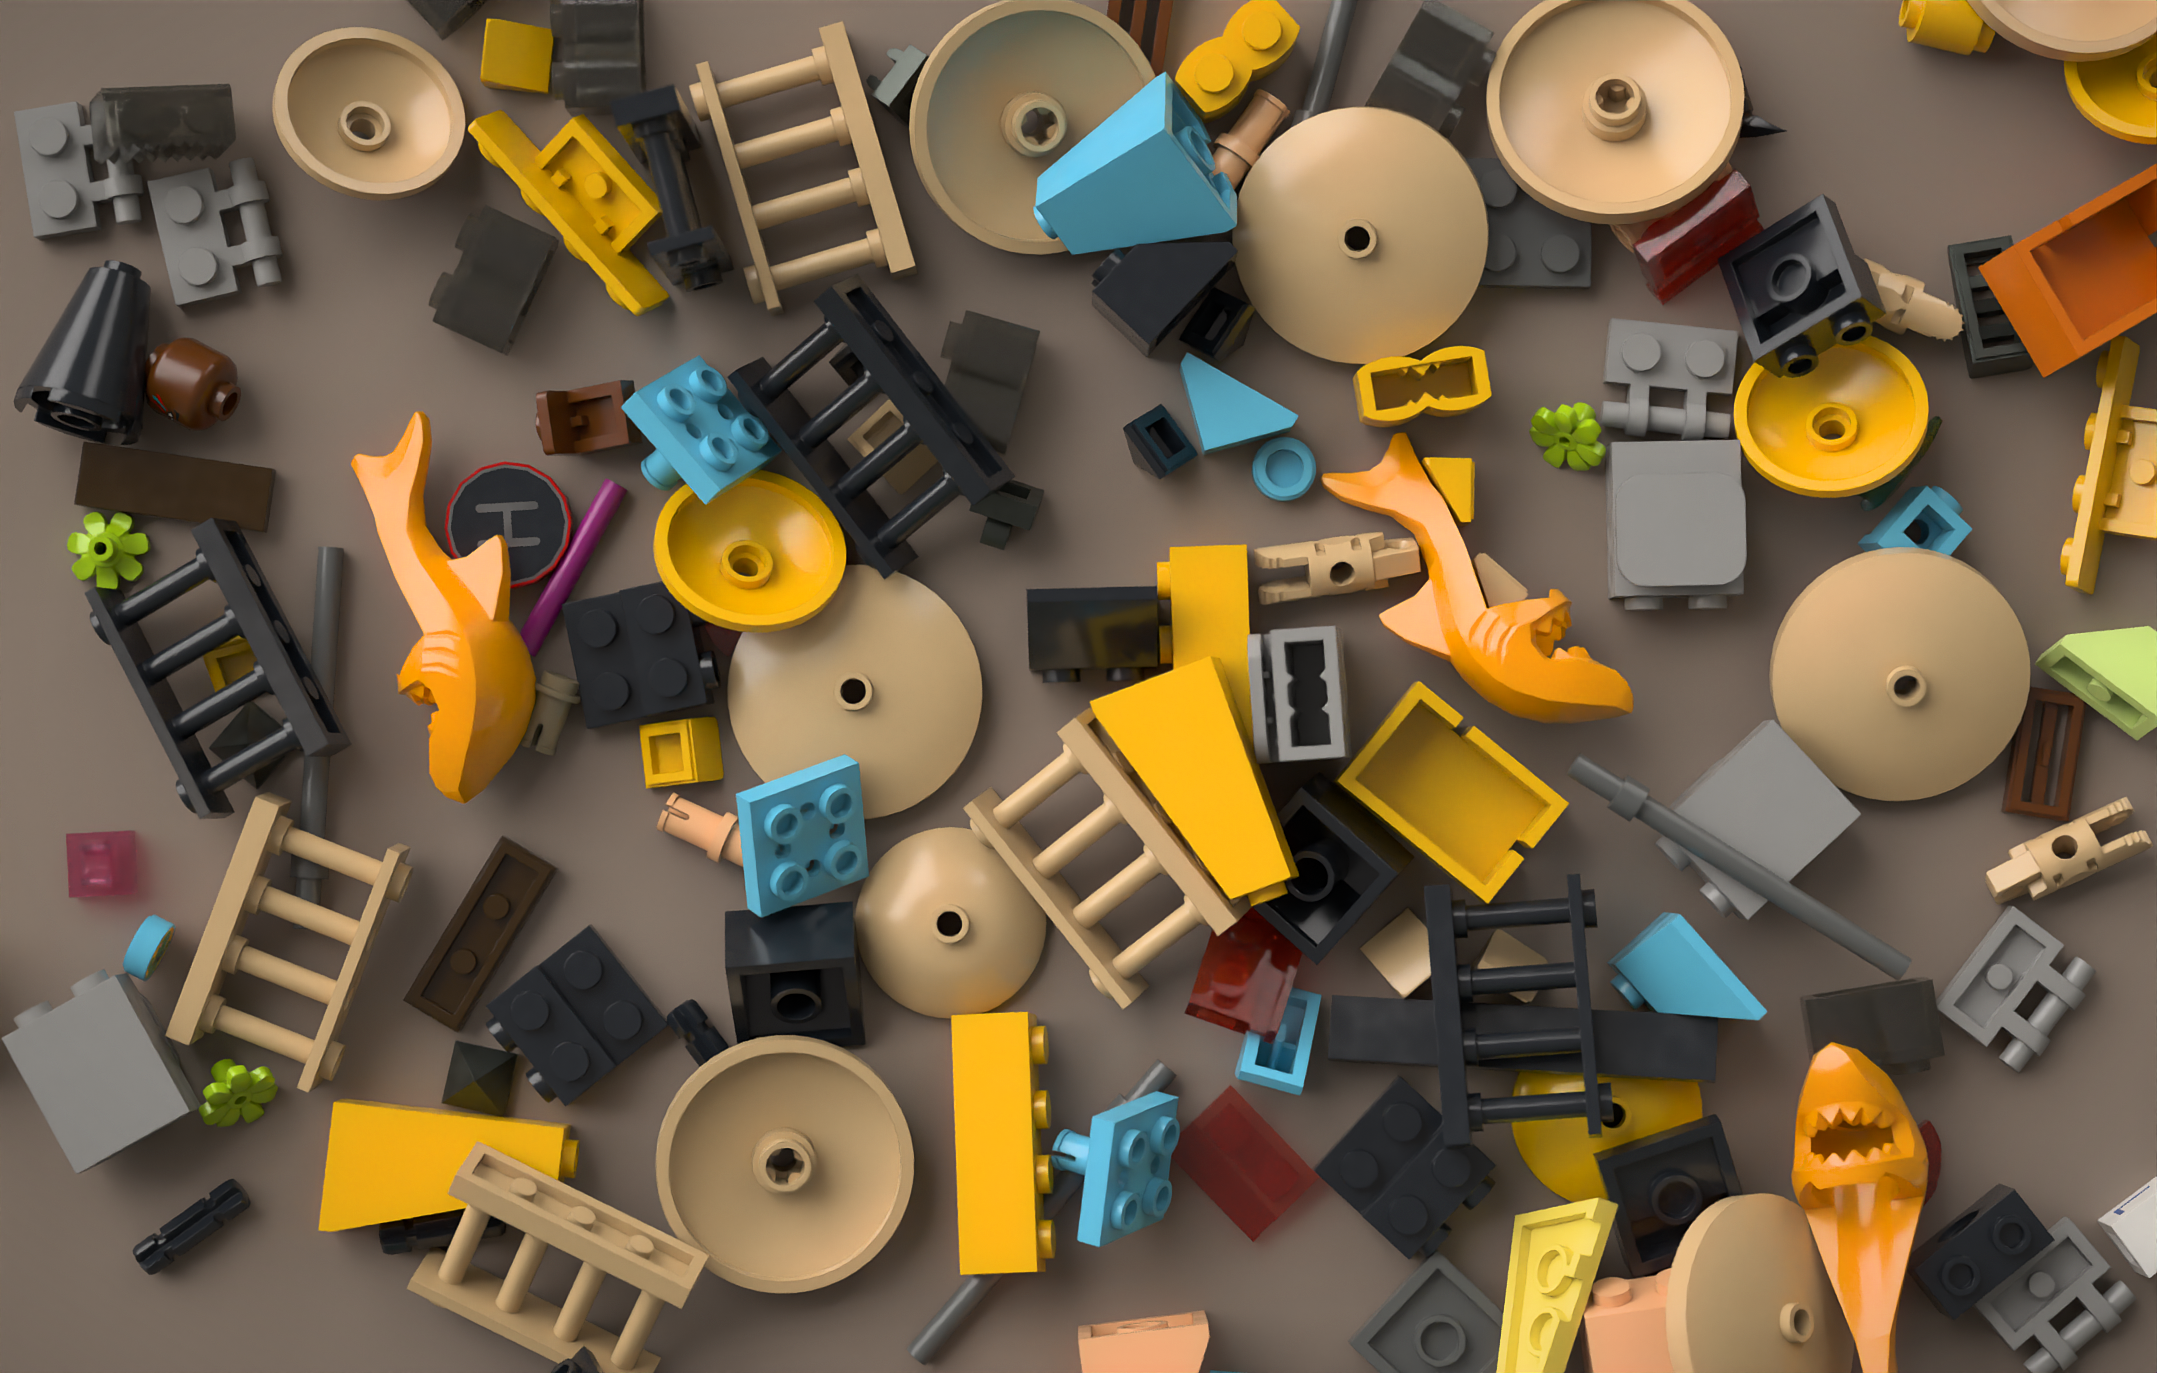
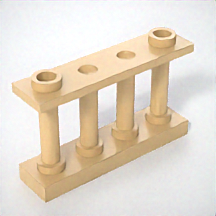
[689,21,918,316]
[963,706,1251,1009]
[165,792,413,1093]
[407,1141,709,1373]

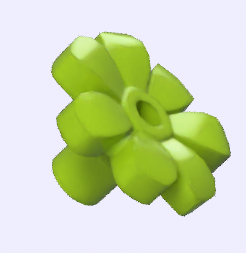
[1529,402,1606,471]
[67,512,151,589]
[199,1059,278,1127]

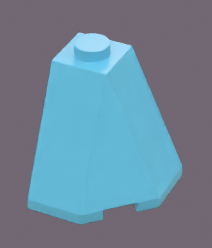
[1033,71,1237,255]

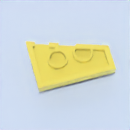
[1496,1197,1619,1373]

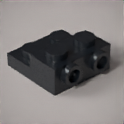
[1717,194,1887,378]
[562,581,721,729]
[486,924,669,1106]
[1312,1075,1496,1260]
[1593,1114,1743,1279]

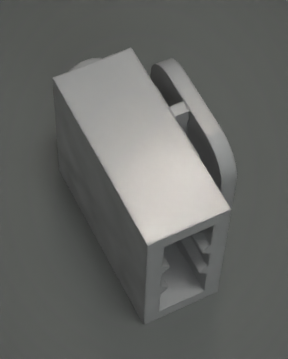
[1605,440,1747,611]
[1247,625,1352,764]
[1655,719,1861,920]
[1,969,201,1174]

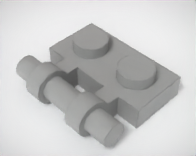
[14,94,144,240]
[147,157,283,308]
[1600,318,1738,441]
[1931,906,2096,1073]
[1973,1216,2137,1373]

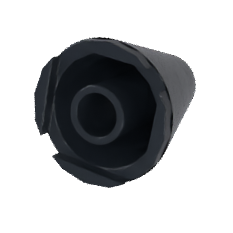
[13,260,151,445]

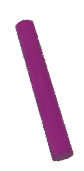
[520,478,628,657]

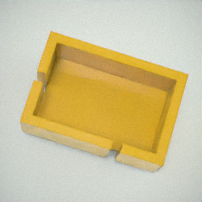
[1333,681,1570,904]

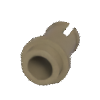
[519,670,581,756]

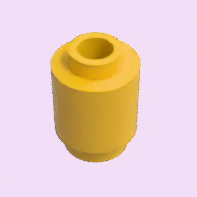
[1899,0,1996,56]

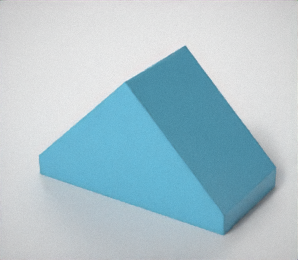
[1179,352,1299,455]
[1235,979,1322,1095]

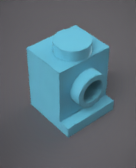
[1857,486,1972,556]

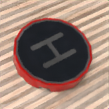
[444,461,574,589]

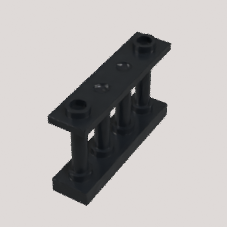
[610,84,734,292]
[727,274,1016,579]
[84,518,352,819]
[1424,874,1614,1149]

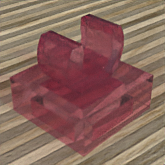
[66,830,138,898]

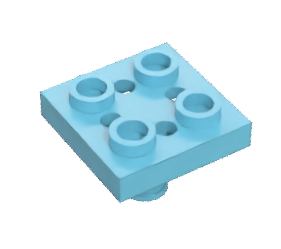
[621,355,782,505]
[736,754,869,918]
[1051,1091,1180,1247]

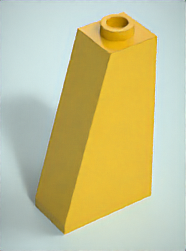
[1090,656,1299,907]
[318,1098,580,1232]

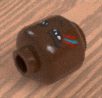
[145,337,241,431]

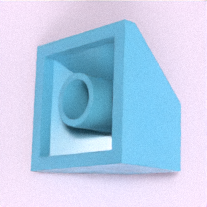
[1607,912,1768,1020]

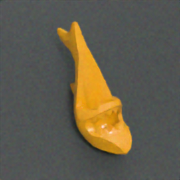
[351,411,536,804]
[1320,432,1634,724]
[1791,1042,1929,1373]

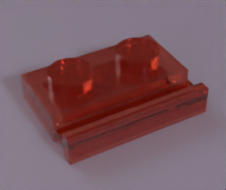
[1632,169,1764,305]
[1184,907,1303,1044]
[1171,1084,1319,1242]

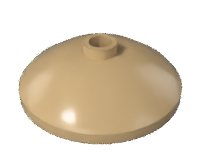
[272,27,465,200]
[855,827,1046,1019]

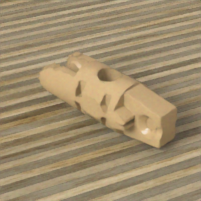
[1863,258,1965,342]
[1254,531,1421,605]
[1985,797,2153,905]

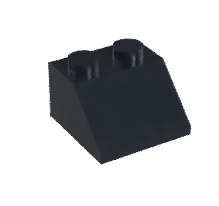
[1091,242,1238,357]
[1027,586,1158,683]
[1246,772,1414,965]
[725,901,866,1047]

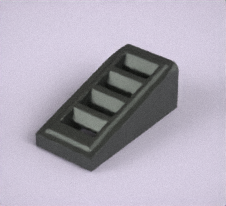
[1947,235,2034,379]

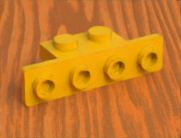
[468,110,669,316]
[2060,336,2157,595]

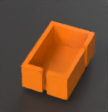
[1978,163,2157,378]

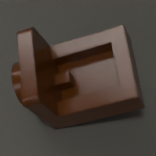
[535,380,643,456]

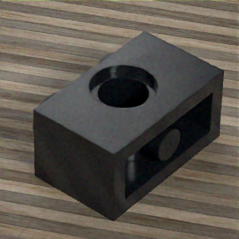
[1907,1183,2055,1320]

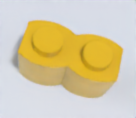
[1174,0,1300,124]
[1353,346,1492,427]

